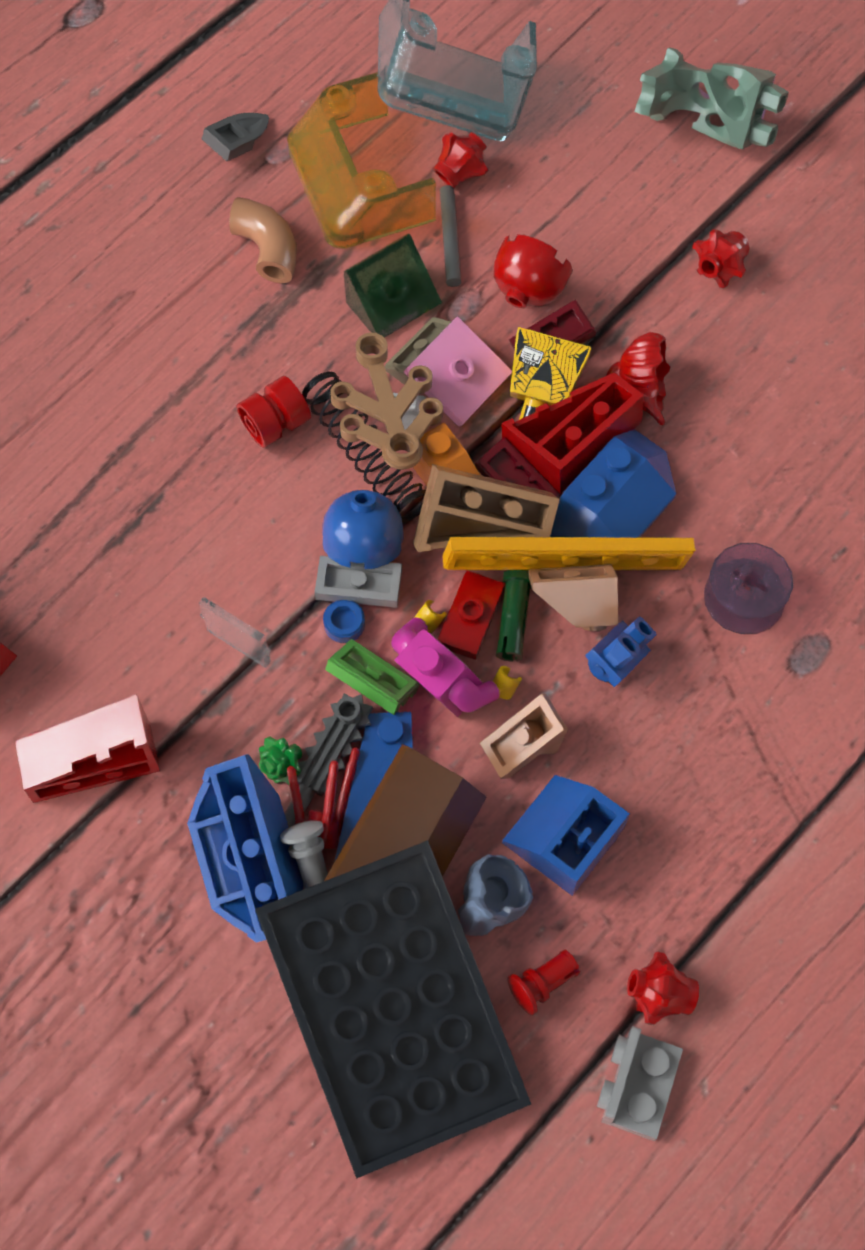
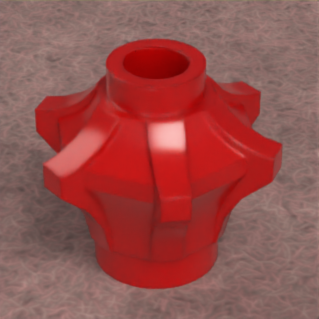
[433,132,489,188]
[692,229,750,288]
[627,951,699,1025]

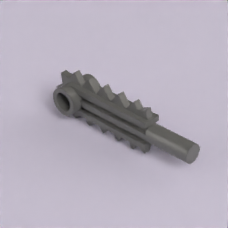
[284,693,374,827]

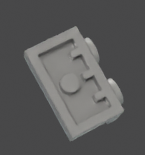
[597,1026,683,1141]

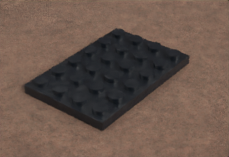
[255,840,531,1179]

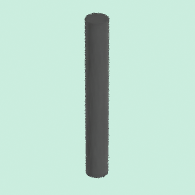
[440,185,461,287]

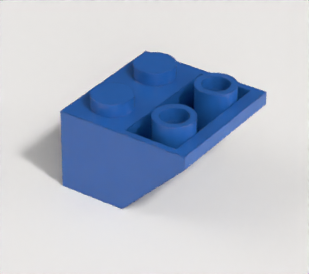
[502,775,630,896]

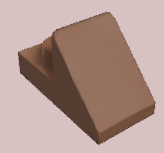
[480,693,568,779]

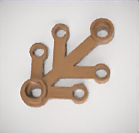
[330,333,443,470]

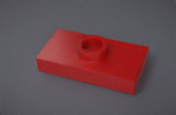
[437,570,505,660]

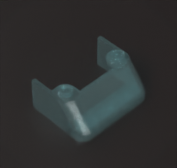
[378,0,537,141]

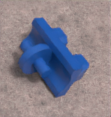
[585,616,657,687]

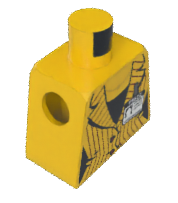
[510,327,591,420]

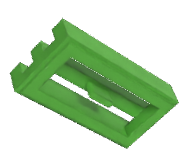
[325,639,420,715]

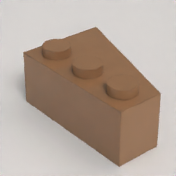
[413,464,560,552]

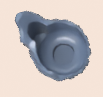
[458,854,533,936]

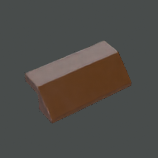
[324,744,487,881]

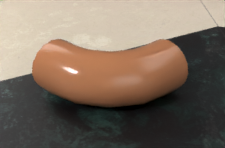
[229,197,297,283]

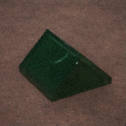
[343,234,442,338]

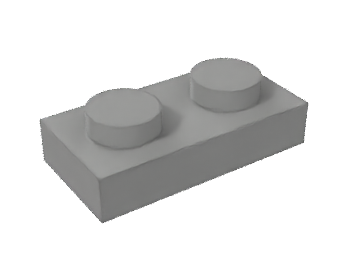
[315,556,402,608]

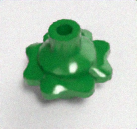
[259,736,302,785]

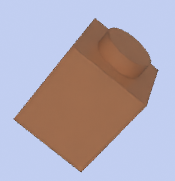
[528,564,618,631]

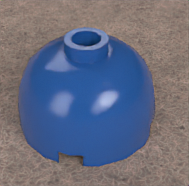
[322,490,404,569]

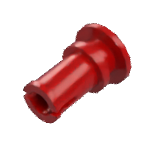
[507,949,580,1016]

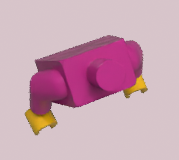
[391,600,522,717]

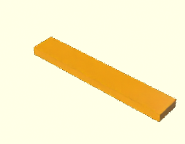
[442,537,696,570]

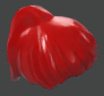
[606,332,671,426]

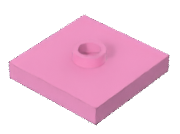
[403,316,512,427]

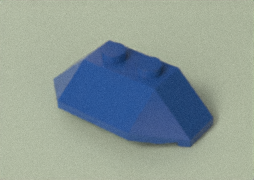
[550,429,676,538]
[187,754,304,943]

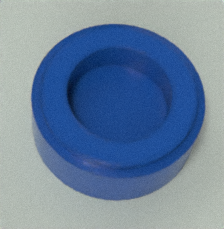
[323,600,365,643]

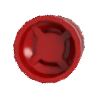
[236,375,311,448]

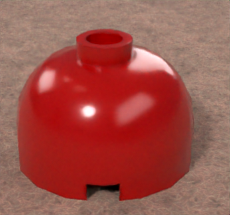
[493,234,573,309]

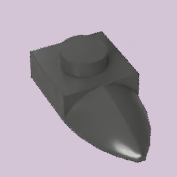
[202,113,269,162]

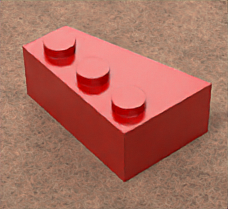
[501,372,644,496]

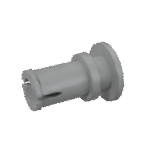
[280,821,328,889]

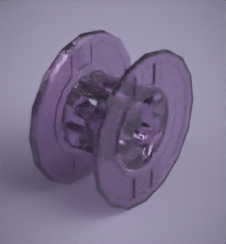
[704,543,793,634]

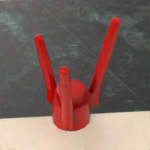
[287,747,360,849]

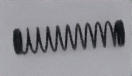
[302,371,426,523]

